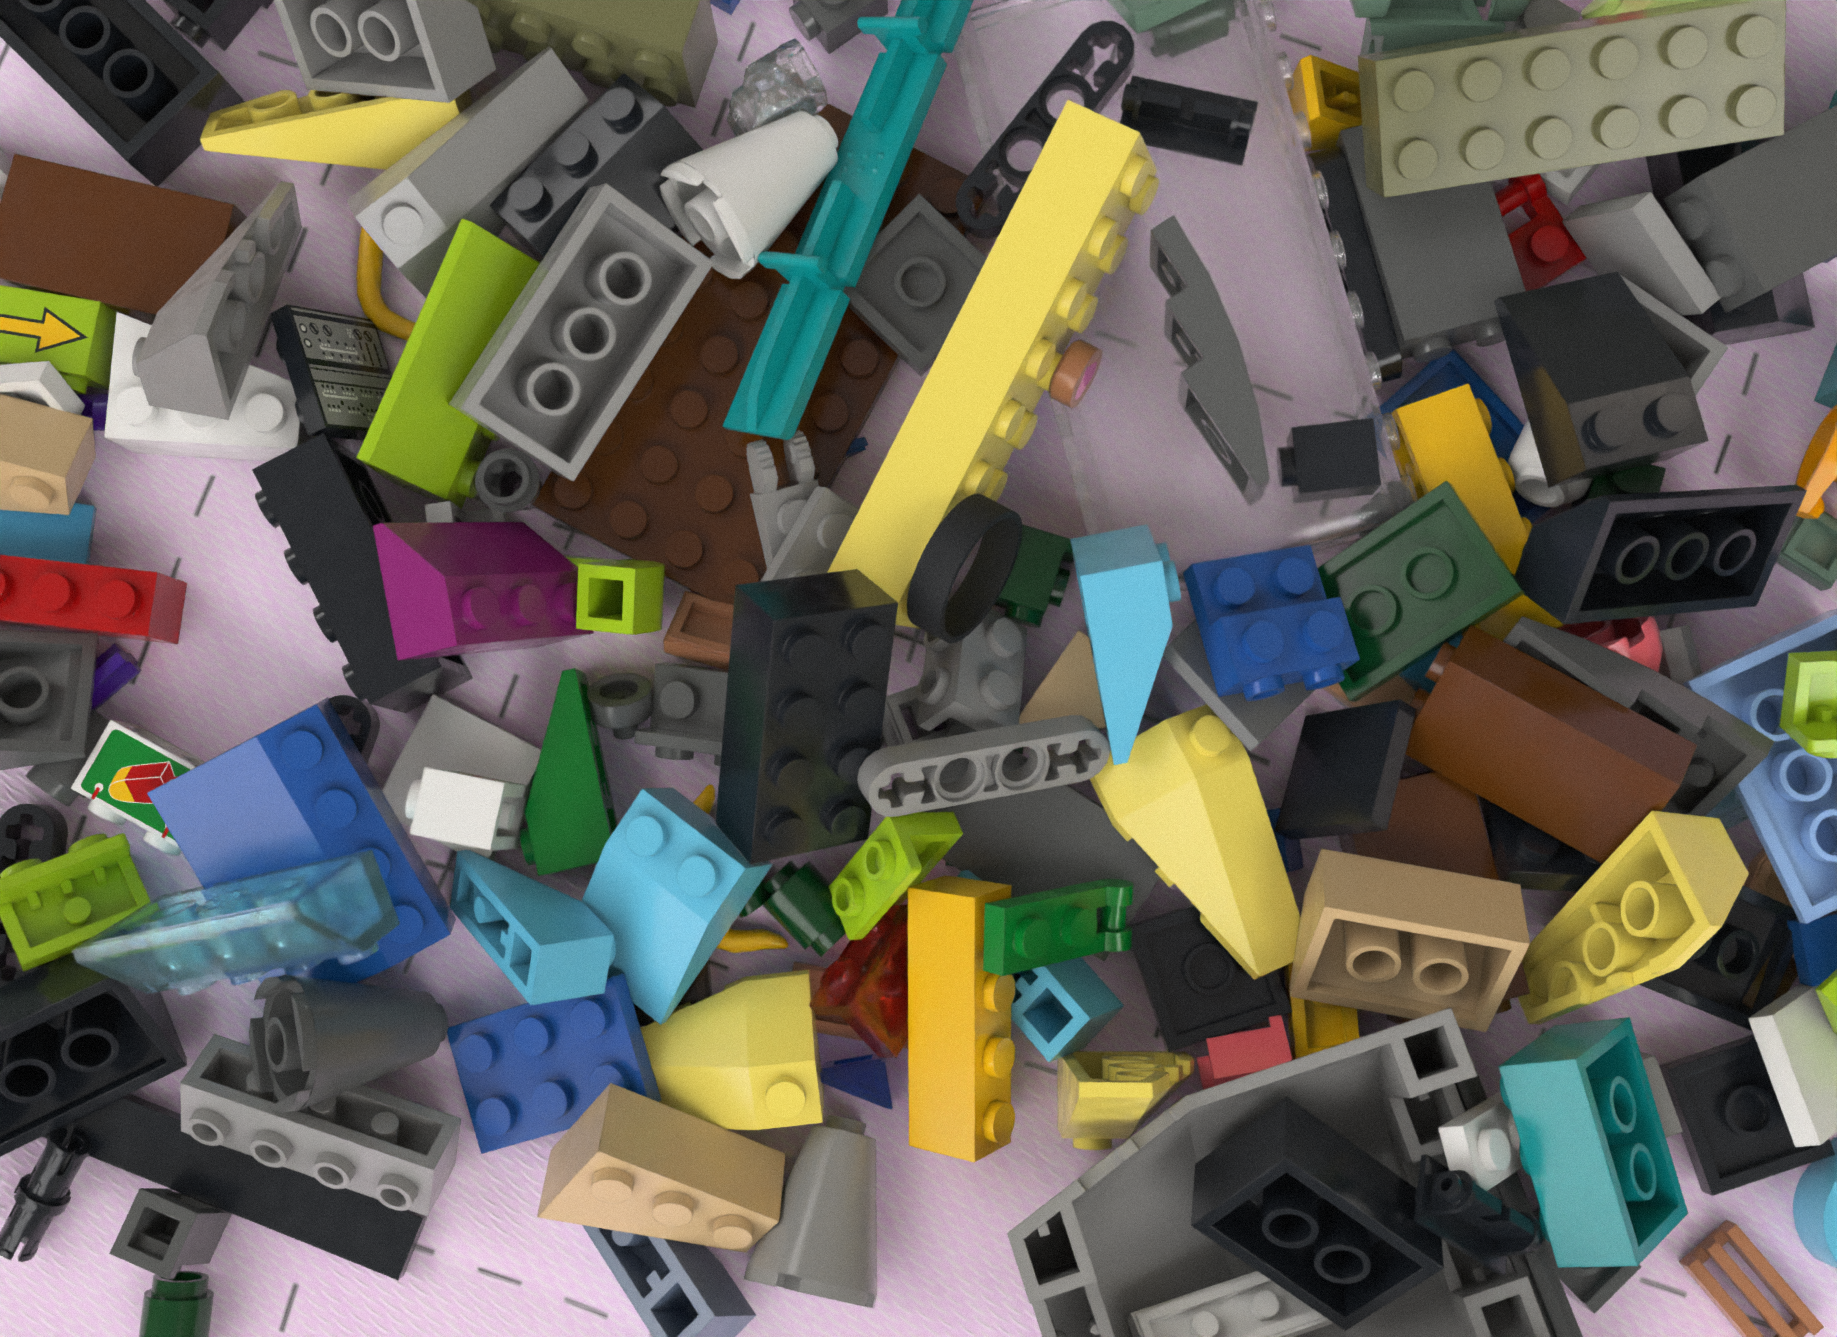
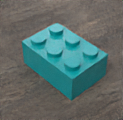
[1498,1017,1688,1268]

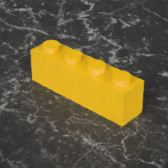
[1381,383,1563,641]
[908,875,1015,1163]

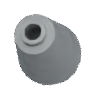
[744,1115,877,1308]

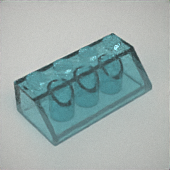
[72,850,400,995]

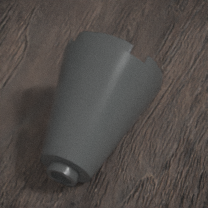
[249,974,448,1112]

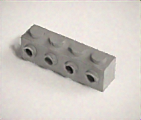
[180,1034,461,1217]

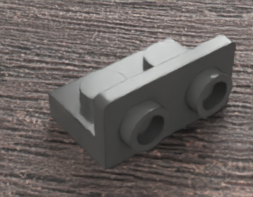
[634,662,728,766]

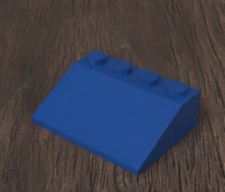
[147,697,456,983]

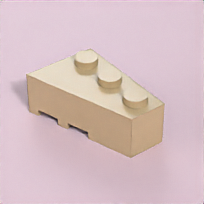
[0,394,96,515]
[537,1083,786,1253]

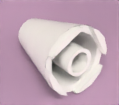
[660,111,838,279]

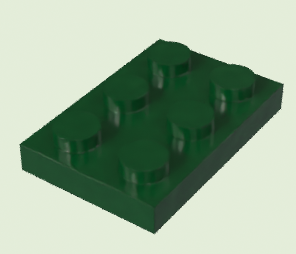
[1318,481,1526,702]

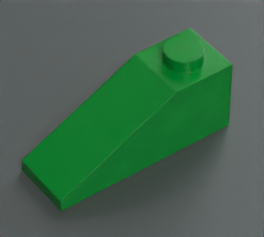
[520,668,618,876]

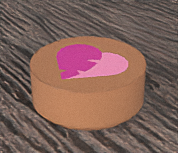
[1049,339,1102,409]

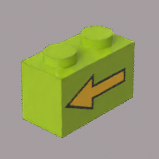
[0,285,117,394]

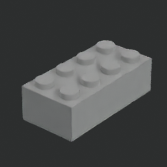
[449,183,714,482]

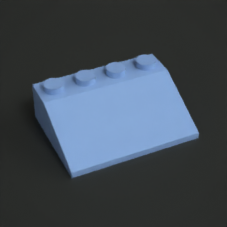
[1683,609,1837,924]

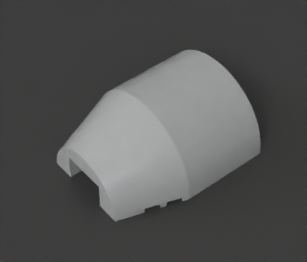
[1007,1008,1550,1337]

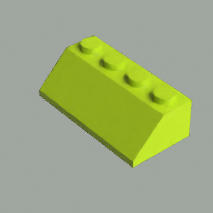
[356,218,540,509]

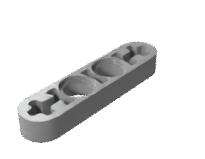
[857,715,1110,817]

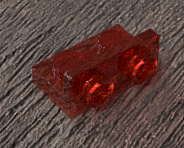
[809,904,908,1058]

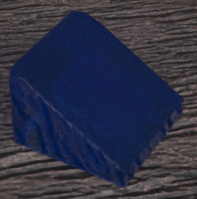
[820,1052,894,1109]

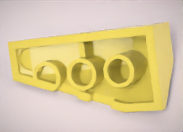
[1090,704,1301,980]
[1518,811,1749,1025]
[640,969,824,1130]
[1057,1051,1194,1150]

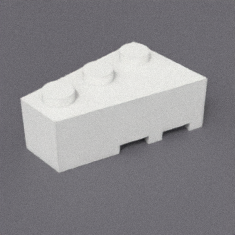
[104,312,316,461]

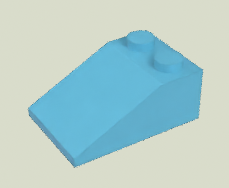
[1070,524,1181,765]
[582,788,773,1025]

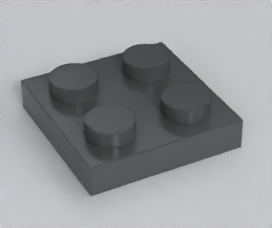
[843,194,987,376]

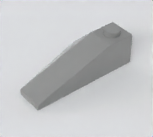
[346,46,589,298]
[132,181,302,420]

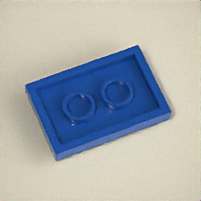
[447,973,661,1154]

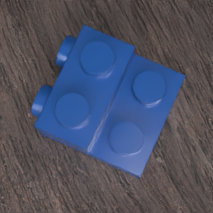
[1183,545,1360,701]

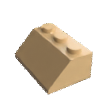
[1289,849,1530,1032]

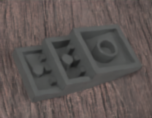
[1150,215,1270,506]
[1503,616,1774,816]

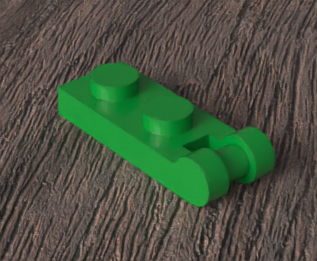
[983,879,1134,976]

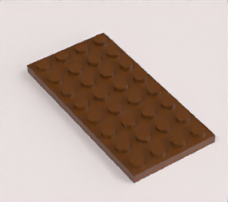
[532,75,987,605]

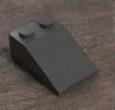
[0,630,99,770]

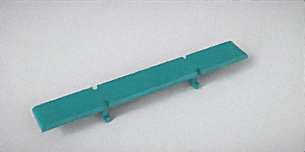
[723,0,974,440]

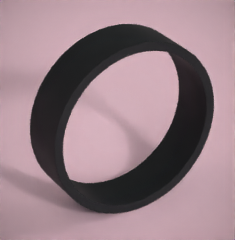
[907,494,1022,643]

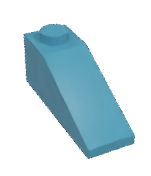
[450,850,616,1005]
[957,870,1124,1063]

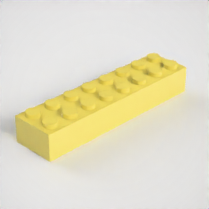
[827,100,1159,629]

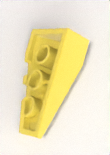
[200,89,473,170]

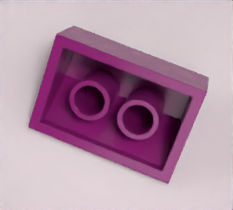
[373,522,594,660]

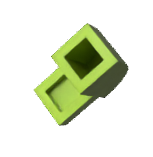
[564,555,665,635]

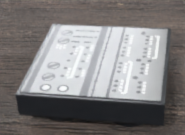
[270,304,392,441]

